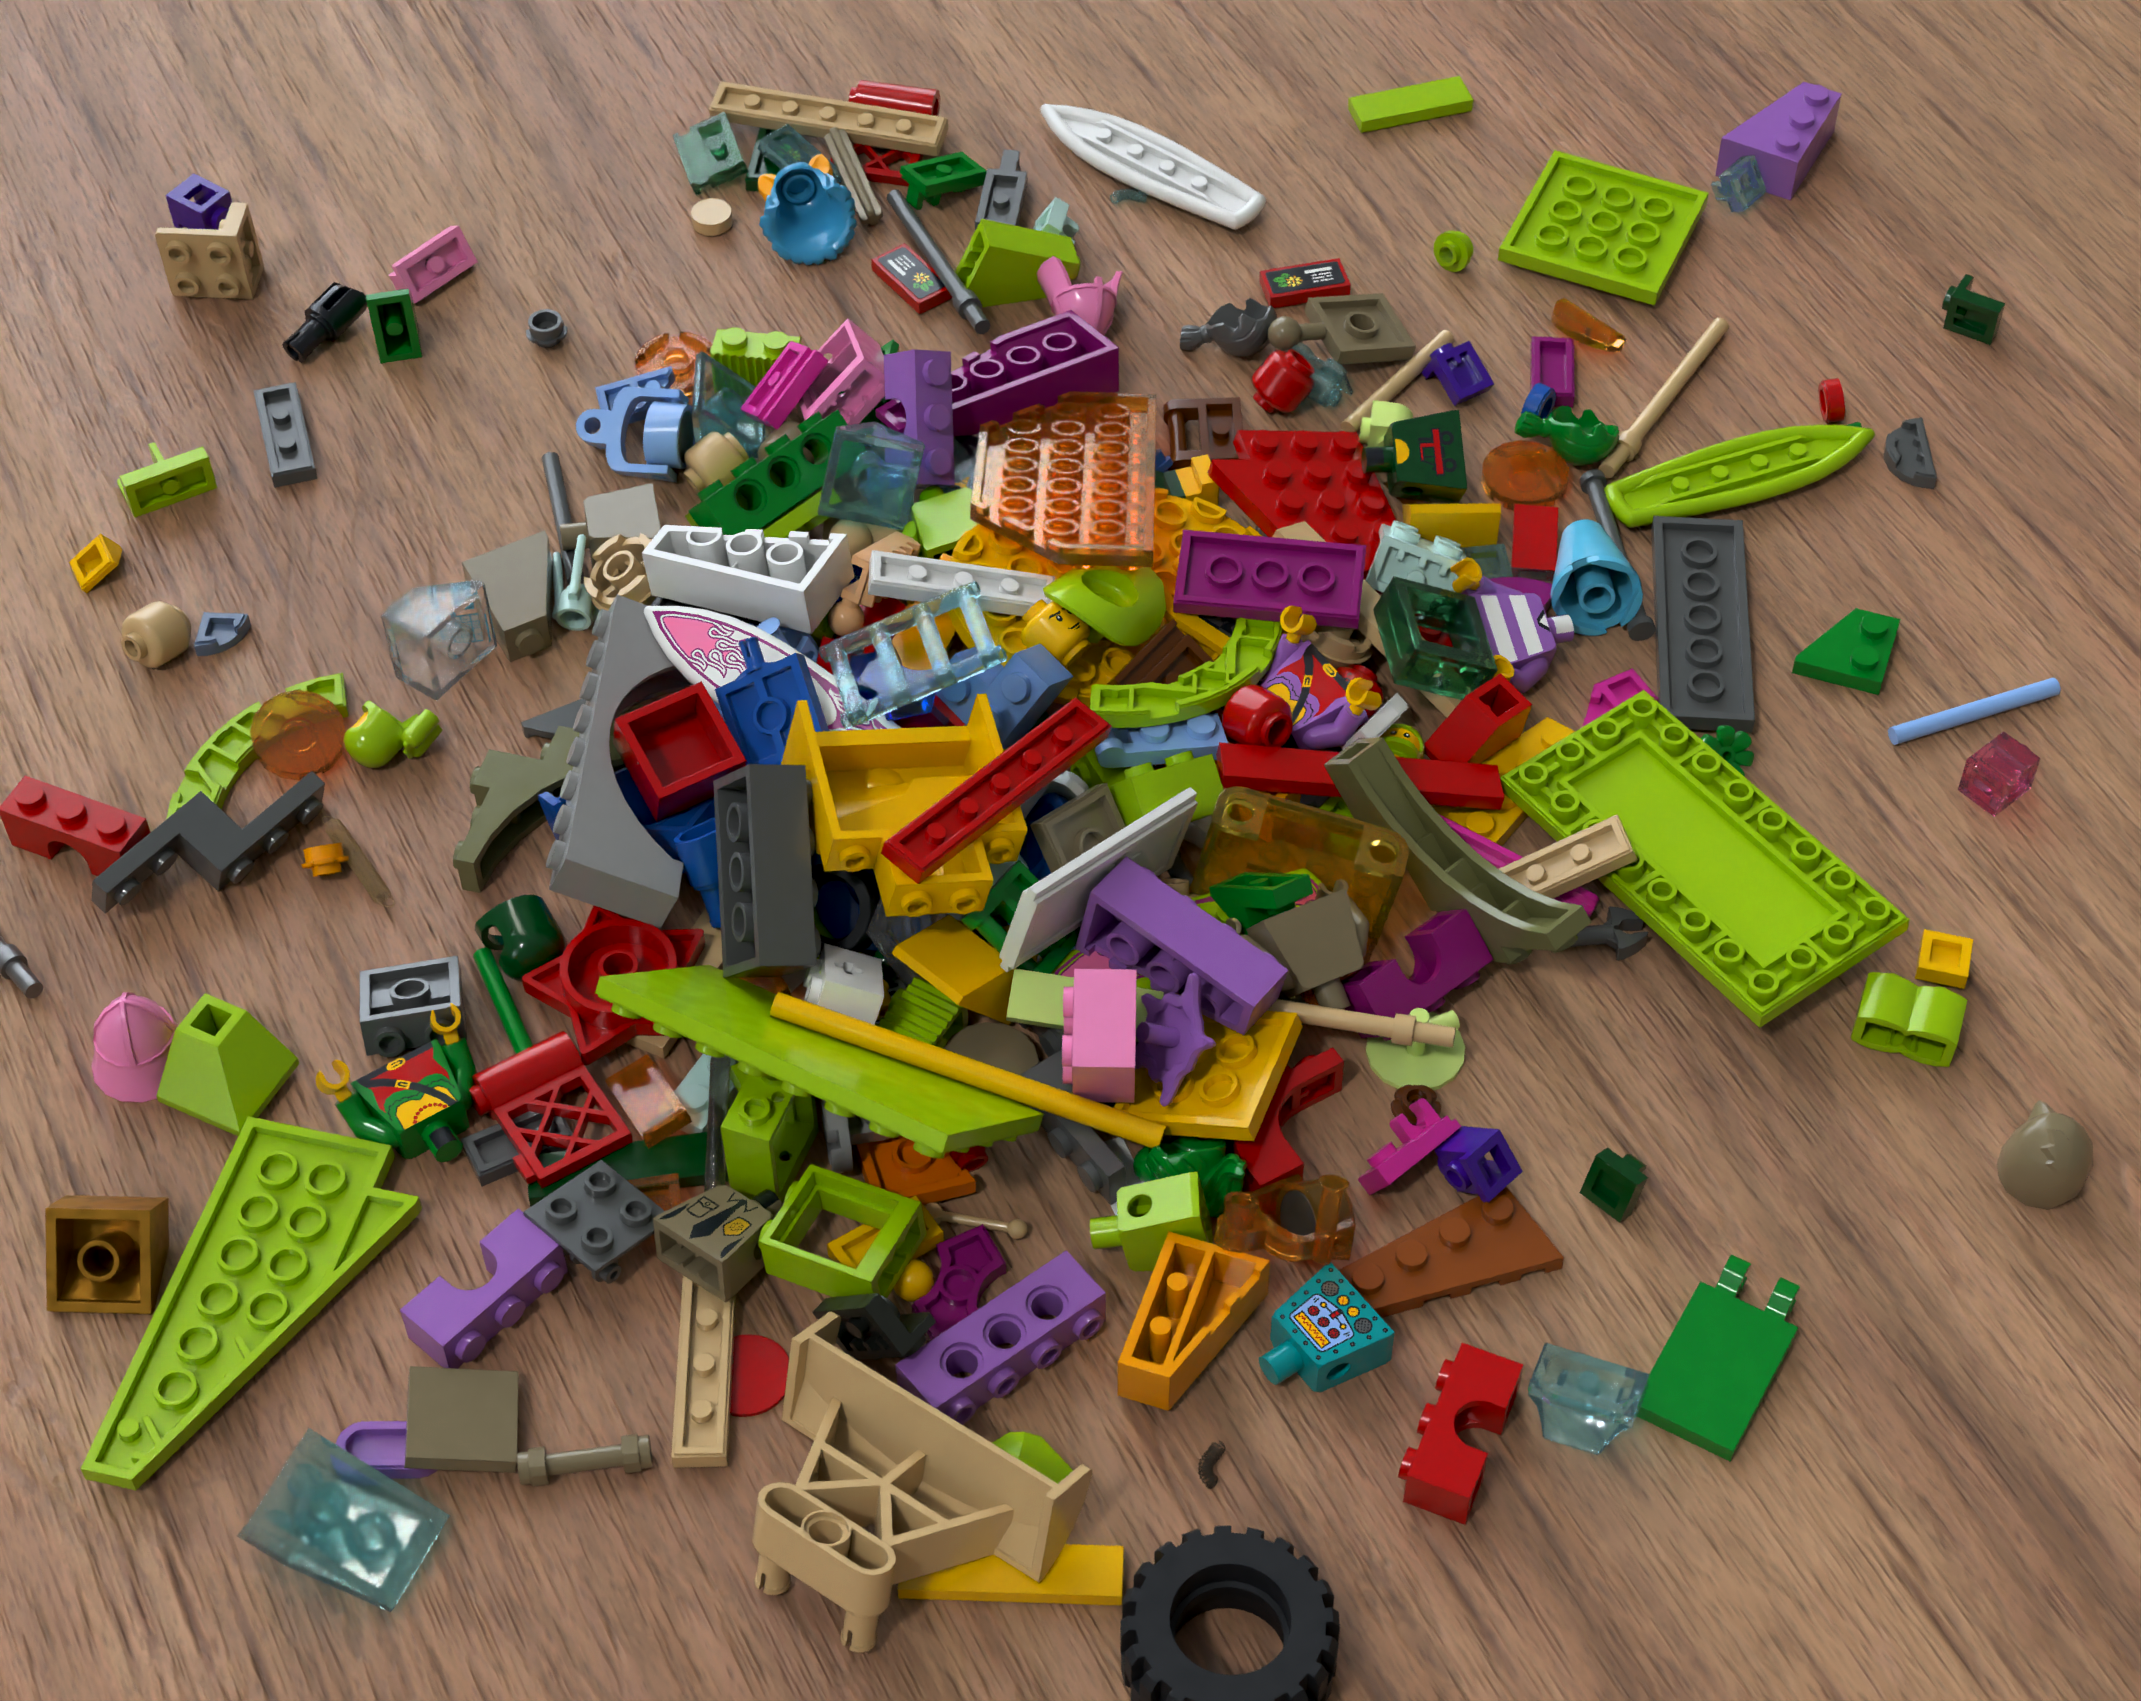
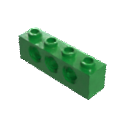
[688,410,867,535]

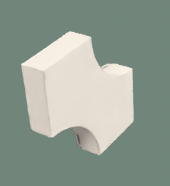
[1341,693,1409,750]

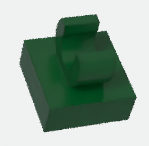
[1579,1147,1648,1223]

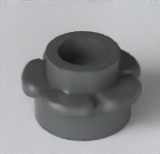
[526,309,568,348]

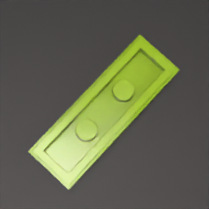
[1348,76,1473,133]

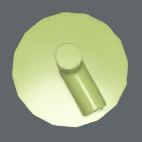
[1366,1008,1465,1090]

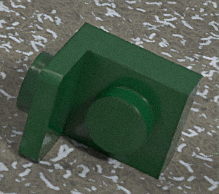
[1942,274,2005,345]

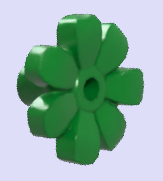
[1700,725,1754,777]

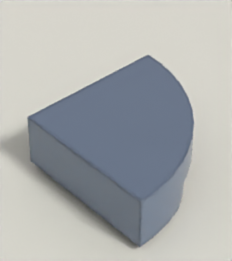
[194,612,251,656]

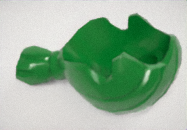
[1514,406,1619,466]

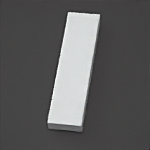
[868,550,1055,616]

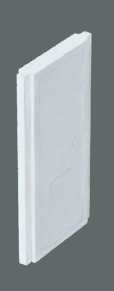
[999,787,1198,972]

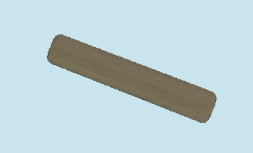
[824,127,883,226]

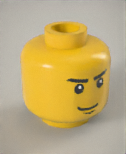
[1021,599,1091,669]

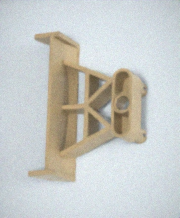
[752,1311,1092,1653]

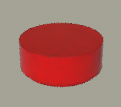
[1818,378,1845,423]

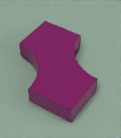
[911,1224,1007,1342]

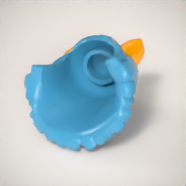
[758,153,857,265]

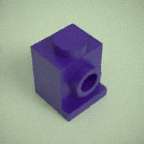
[166,173,232,230]
[1435,1126,1523,1202]

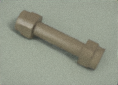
[517,1434,653,1487]

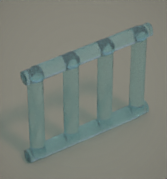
[819,581,1007,729]

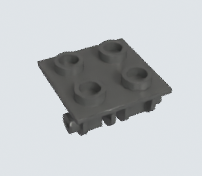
[523,1160,665,1284]

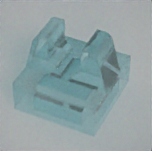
[1711,155,1767,212]

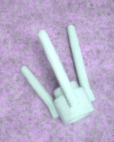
[552,534,600,631]

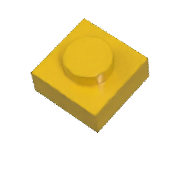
[1915,929,1973,989]

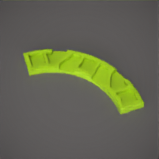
[166,672,349,819]

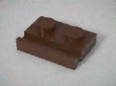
[1107,619,1214,685]

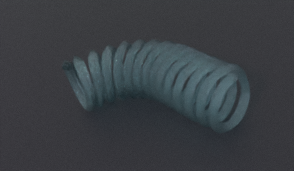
[1110,188,1147,204]

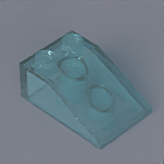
[237,1428,450,1612]

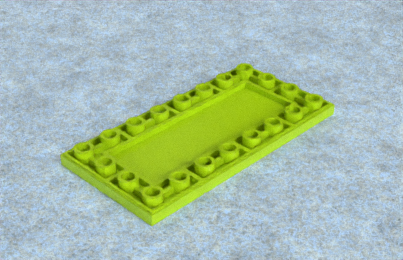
[1500,690,1910,1028]
[595,965,1044,1158]

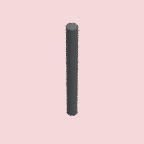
[542,452,584,585]

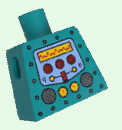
[1259,1262,1395,1392]

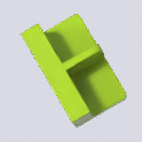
[117,442,217,518]

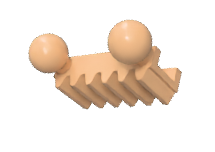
[828,531,922,637]

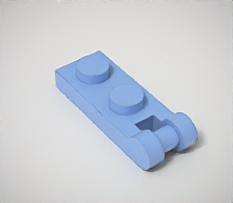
[1095,713,1228,768]

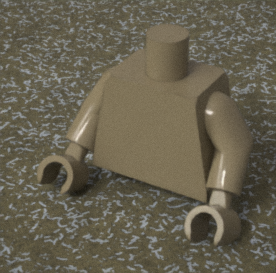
[1226,879,1370,1009]

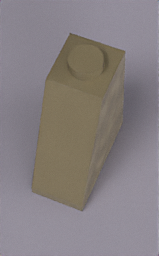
[462,531,553,662]

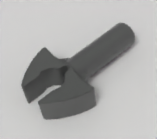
[1570,906,1649,961]

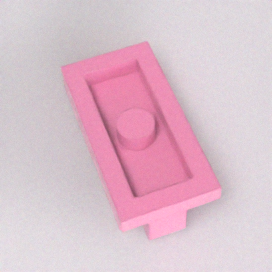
[389,226,478,303]

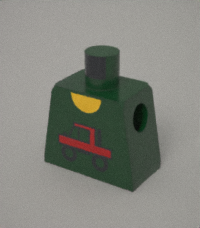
[1361,410,1468,504]

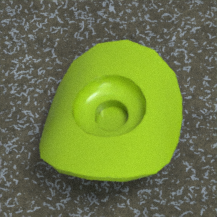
[1043,553,1166,646]

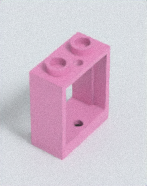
[799,319,885,431]

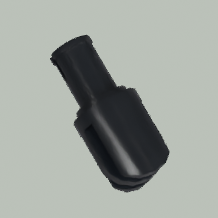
[282,282,368,363]

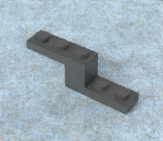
[91,771,325,913]
[1018,1023,1127,1205]

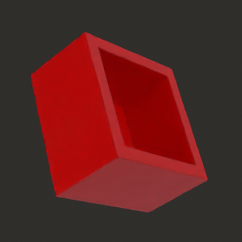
[613,681,746,822]

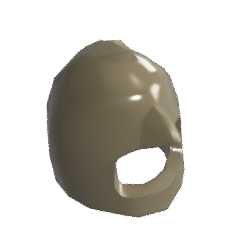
[1997,1100,2093,1210]

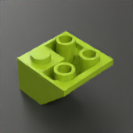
[156,993,300,1136]

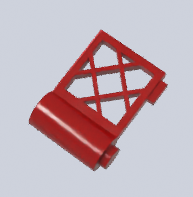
[829,80,940,187]
[469,1031,633,1188]

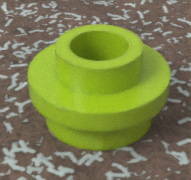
[1433,230,1474,272]

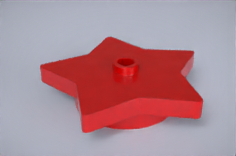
[522,906,705,1065]

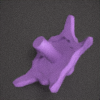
[1135,972,1216,1107]

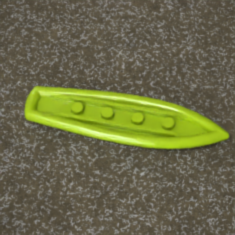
[1604,424,1875,528]

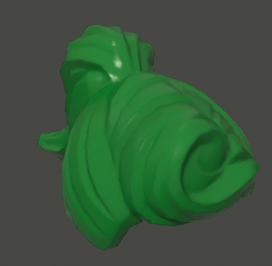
[1133,1136,1247,1218]

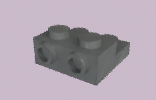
[360,956,467,1057]

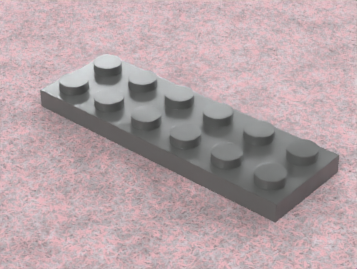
[1651,516,1755,733]

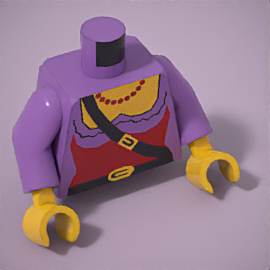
[1260,606,1382,750]

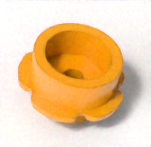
[301,843,349,877]

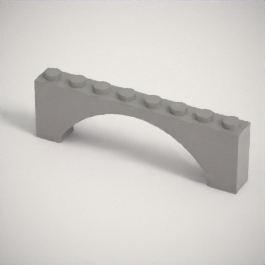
[546,594,693,928]

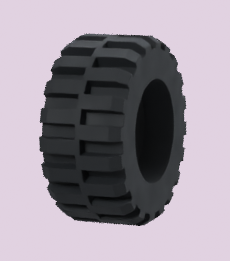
[1120,1525,1340,1701]

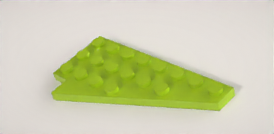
[80,1116,422,1490]

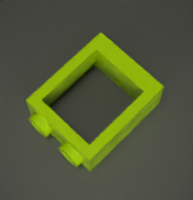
[720,1074,819,1203]
[758,1164,927,1298]

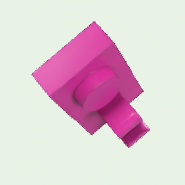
[1357,1098,1461,1196]

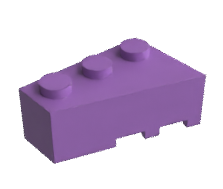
[1715,82,1842,200]

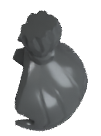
[1180,298,1277,357]

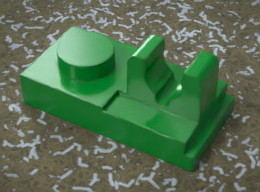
[900,151,987,210]

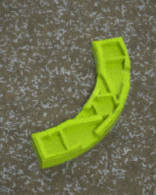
[1089,618,1282,728]

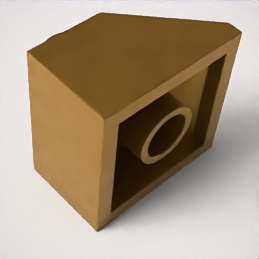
[45,1195,169,1314]

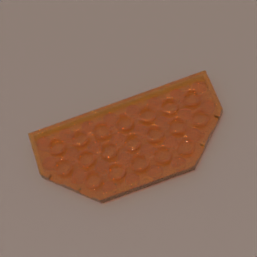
[970,391,1157,571]

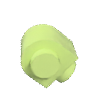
[1359,400,1413,447]

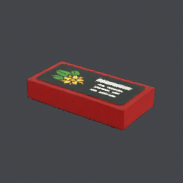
[871,243,953,315]
[1259,258,1351,308]

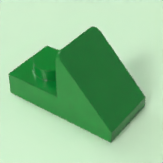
[1209,872,1313,935]

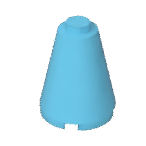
[1550,519,1643,636]

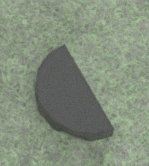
[1883,417,1937,489]

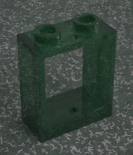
[1373,576,1498,700]

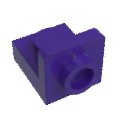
[1422,341,1494,406]

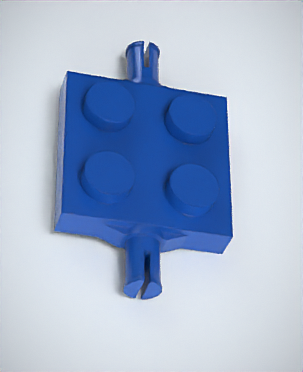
[715,637,829,765]

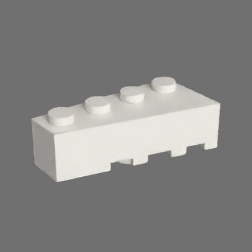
[642,525,854,634]

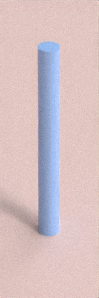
[1888,677,2061,745]

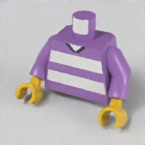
[1450,557,1574,693]

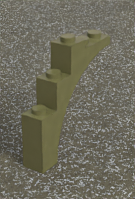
[453,704,725,893]
[1324,738,1592,965]

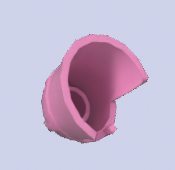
[1037,256,1123,335]
[91,992,178,1103]

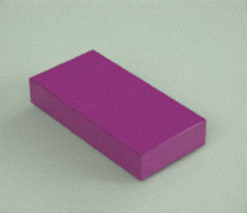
[1530,336,1575,408]

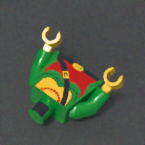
[315,1003,477,1163]

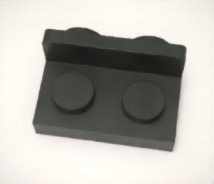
[812,1293,936,1360]

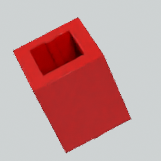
[1424,673,1532,764]

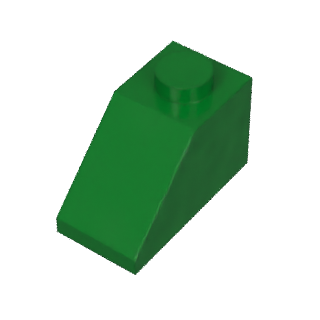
[366,289,422,364]

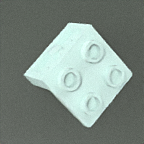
[1365,520,1466,617]

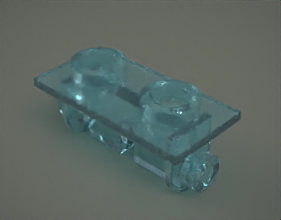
[1286,342,1353,407]

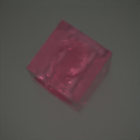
[1958,731,2041,817]

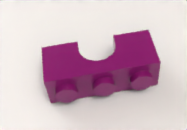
[1342,909,1494,1041]

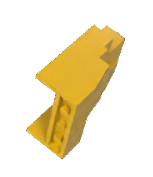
[781,694,1027,917]

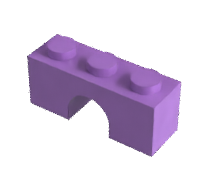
[884,349,955,489]
[400,1209,568,1368]

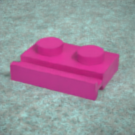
[740,341,829,430]

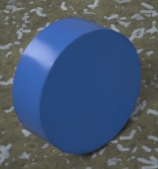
[1521,383,1556,418]

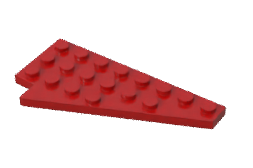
[1207,430,1469,681]

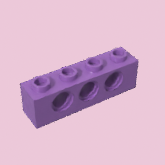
[896,1250,1106,1425]

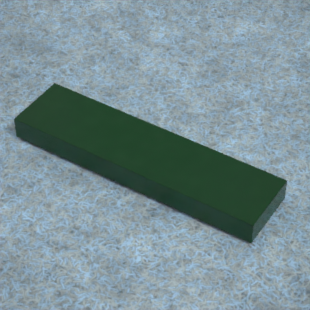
[528,1130,729,1206]

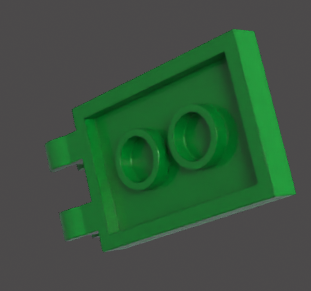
[1631,1254,1800,1462]

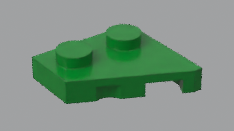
[1792,608,1900,695]

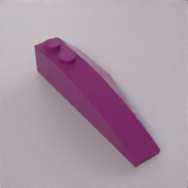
[876,310,1119,437]

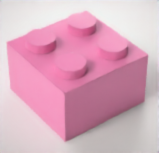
[1062,969,1137,1103]

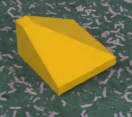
[69,533,123,593]

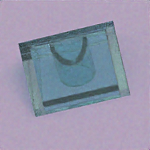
[692,351,765,458]
[817,422,925,530]

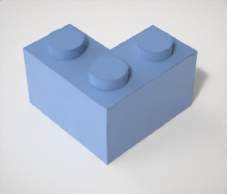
[929,644,1074,749]

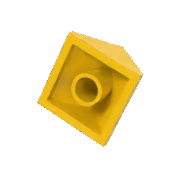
[1402,503,1501,557]
[891,914,1014,1025]

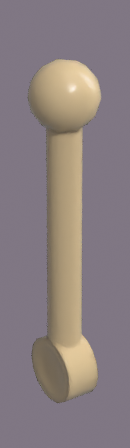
[924,1203,1028,1239]

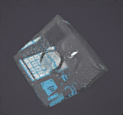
[381,580,497,701]

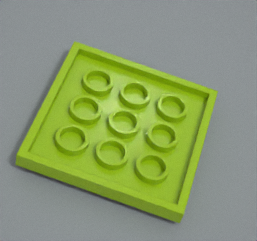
[1498,150,1709,306]

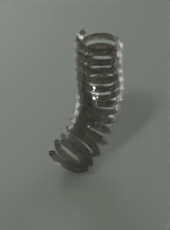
[1197,1441,1226,1489]

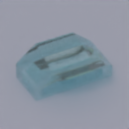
[1528,1343,1649,1455]

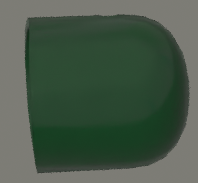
[475,894,567,982]

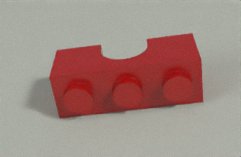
[0,775,151,876]
[1398,1342,1524,1525]

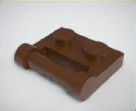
[1163,397,1243,471]

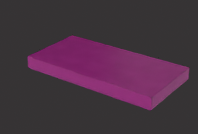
[1173,530,1366,629]

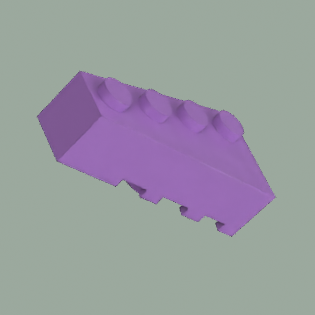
[1075,856,1288,1035]

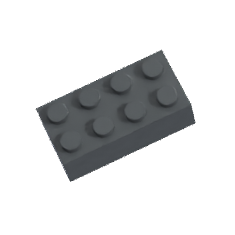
[713,764,821,978]

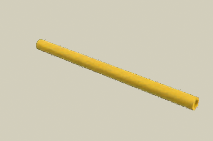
[770,992,1166,1148]

